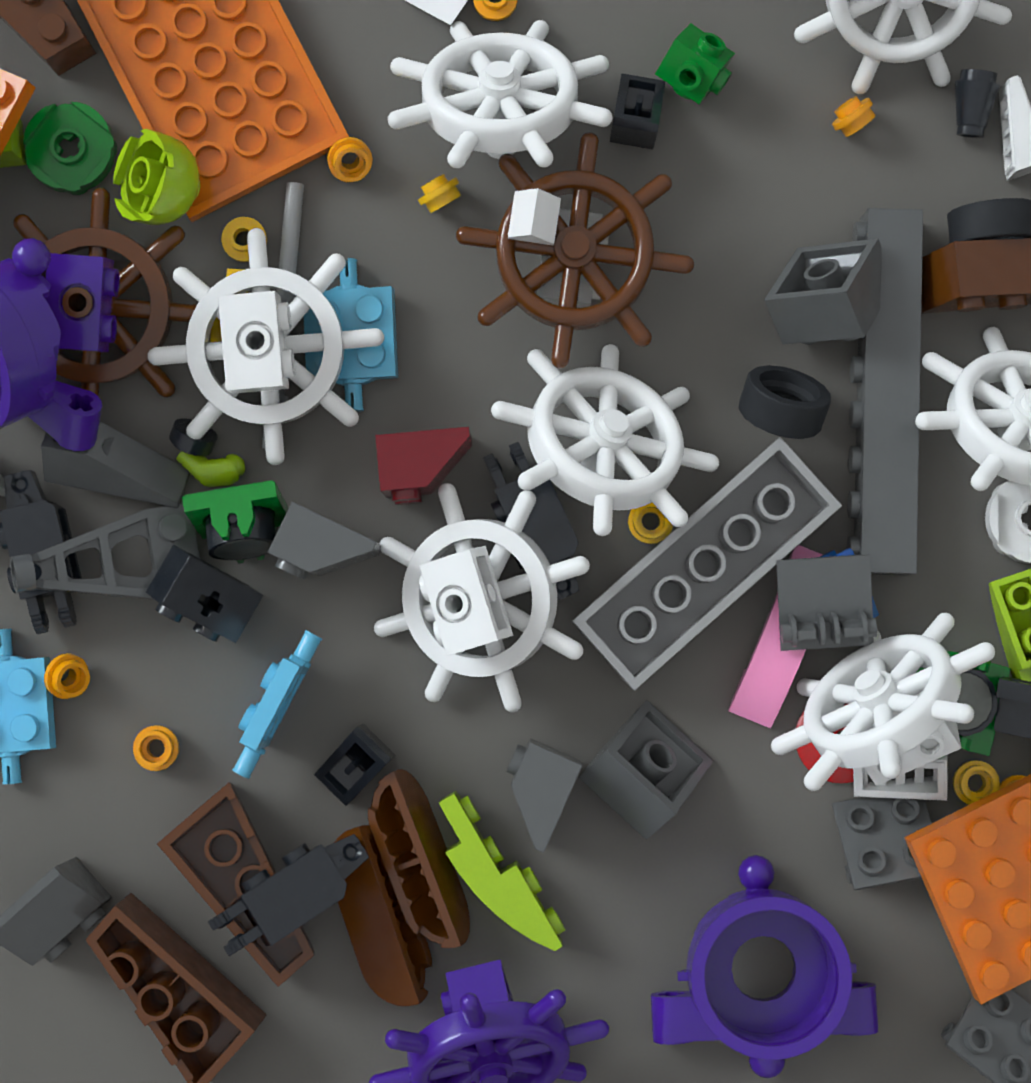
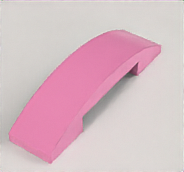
[728,545,823,728]

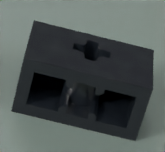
[146,544,264,643]

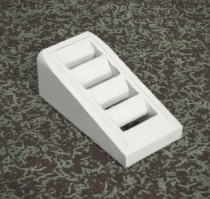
[999,75,1031,181]
[853,755,948,801]

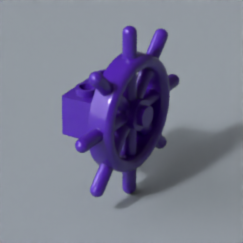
[369,959,609,1083]

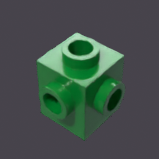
[655,23,735,104]

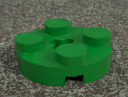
[23,102,118,195]

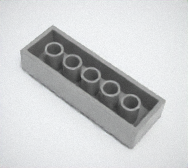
[571,437,842,691]

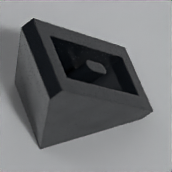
[610,73,665,150]
[314,724,395,806]

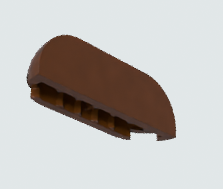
[368,769,470,948]
[334,825,432,1006]

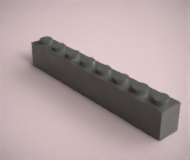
[846,208,923,575]

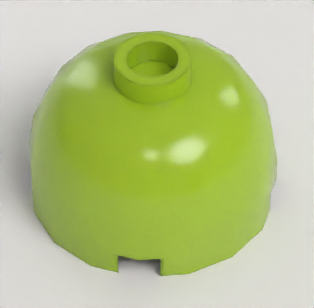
[113,129,200,225]

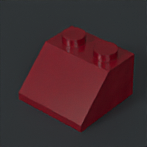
[375,426,472,505]

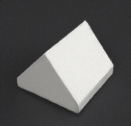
[508,188,561,246]

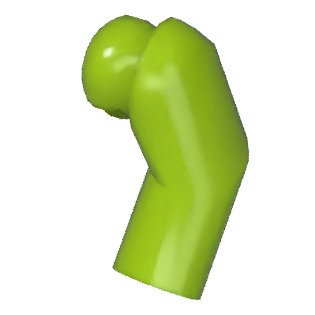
[176,451,246,487]

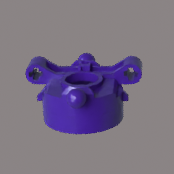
[0,238,103,451]
[651,855,879,1078]

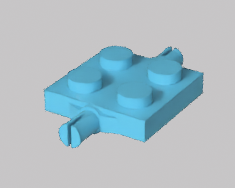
[304,258,398,412]
[0,629,56,784]
[232,630,322,779]

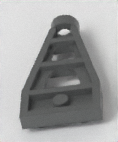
[10,504,200,600]

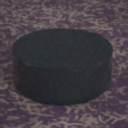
[169,418,218,456]

